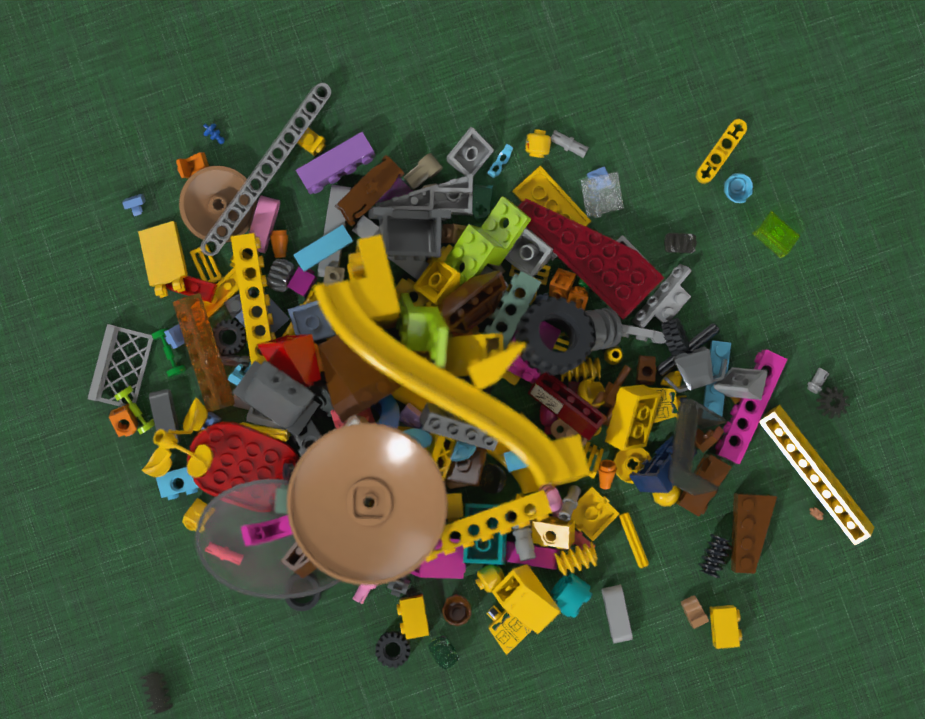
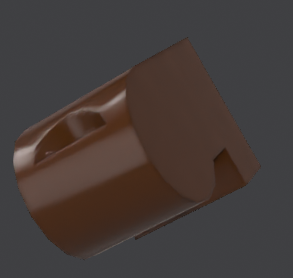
[635,355,656,386]

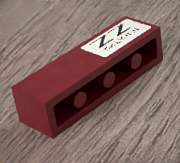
[528,372,607,441]

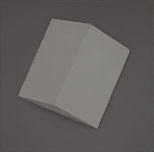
[447,127,494,176]
[505,228,553,278]
[714,368,767,400]

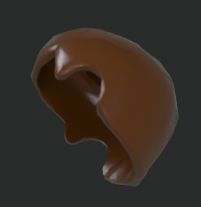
[442,595,472,626]

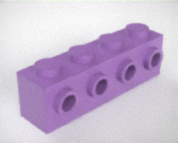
[296,132,376,194]

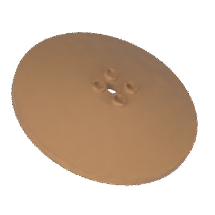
[287,423,447,585]

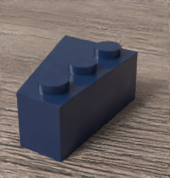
[629,436,698,493]

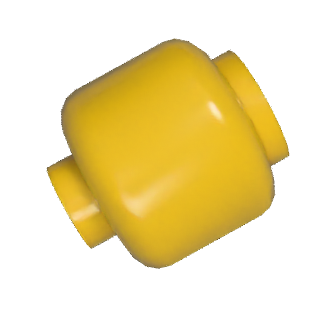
[525,129,551,158]
[475,564,505,593]

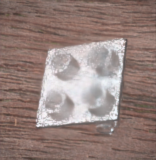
[580,172,624,218]

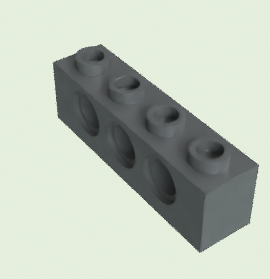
[419,402,498,451]

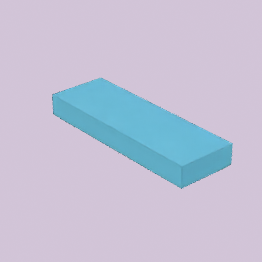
[294,225,353,272]

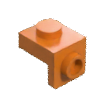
[176,152,209,178]

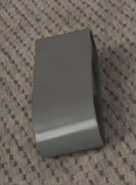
[149,389,181,444]

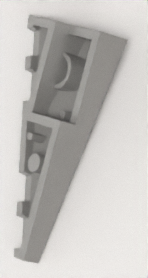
[376,174,473,216]

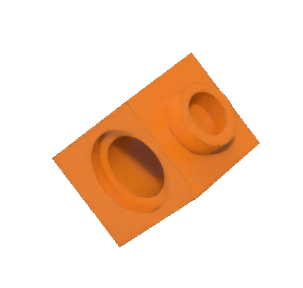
[109,404,139,437]

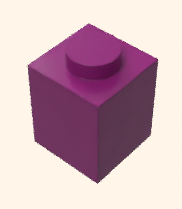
[287,267,317,298]

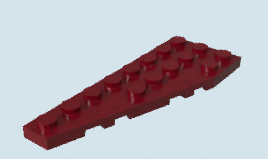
[518,199,664,320]

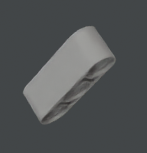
[602,585,633,644]

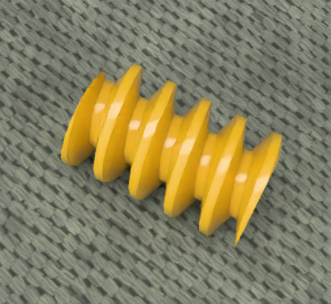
[561,358,601,382]
[554,541,597,576]

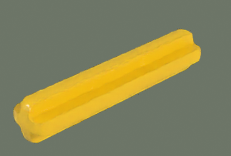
[240,422,290,442]
[619,512,649,568]

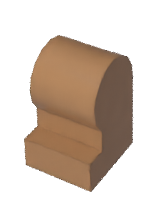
[680,595,709,629]

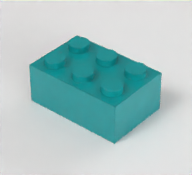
[463,504,508,565]

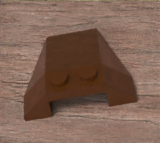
[318,334,403,423]

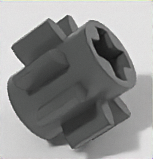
[387,575,410,597]

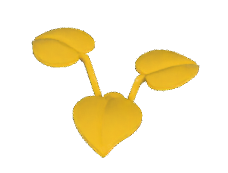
[142,397,213,477]

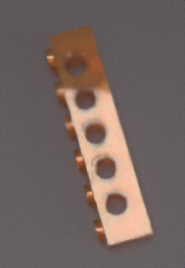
[172,293,235,412]

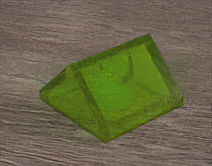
[752,211,800,258]

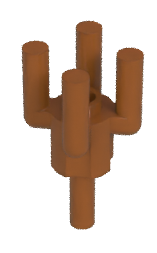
[592,365,631,427]

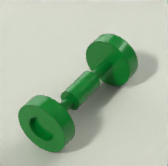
[151,328,186,378]

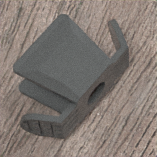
[664,347,727,393]

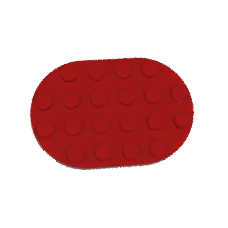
[187,422,300,512]

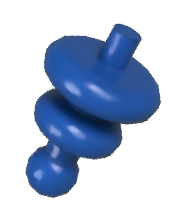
[203,123,225,144]

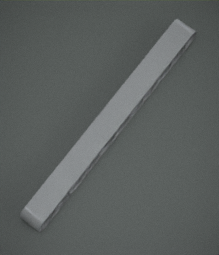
[200,83,331,256]

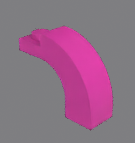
[240,515,293,546]

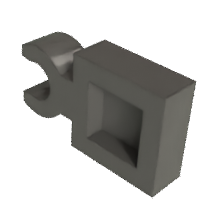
[224,290,256,319]

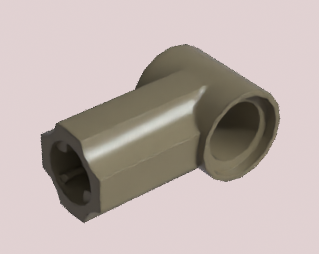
[403,153,443,190]

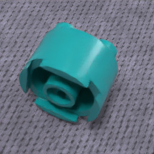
[551,571,592,618]

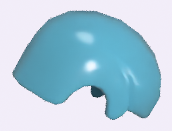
[724,173,753,203]

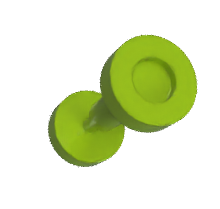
[114,385,155,434]

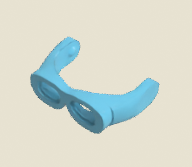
[487,144,513,178]

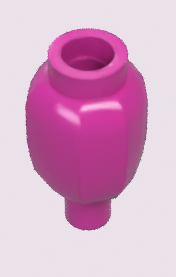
[540,405,558,434]

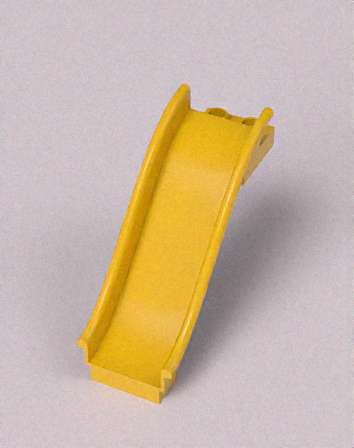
[313,235,590,495]

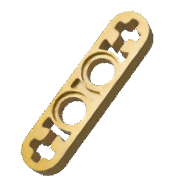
[696,119,747,184]

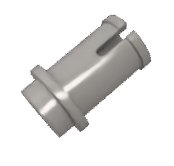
[807,368,829,394]

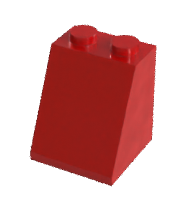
[258,334,321,387]

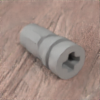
[511,520,536,561]

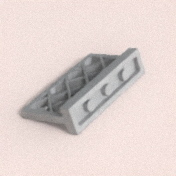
[88,324,153,407]

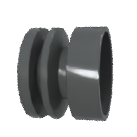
[583,308,622,351]

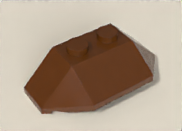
[441,271,507,334]

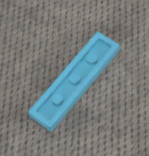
[702,340,731,419]

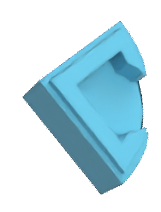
[451,441,477,461]

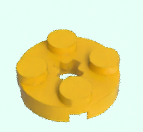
[613,448,651,484]

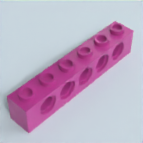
[715,349,787,464]

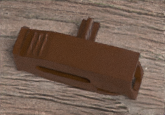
[335,155,405,227]

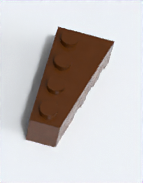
[731,493,777,574]

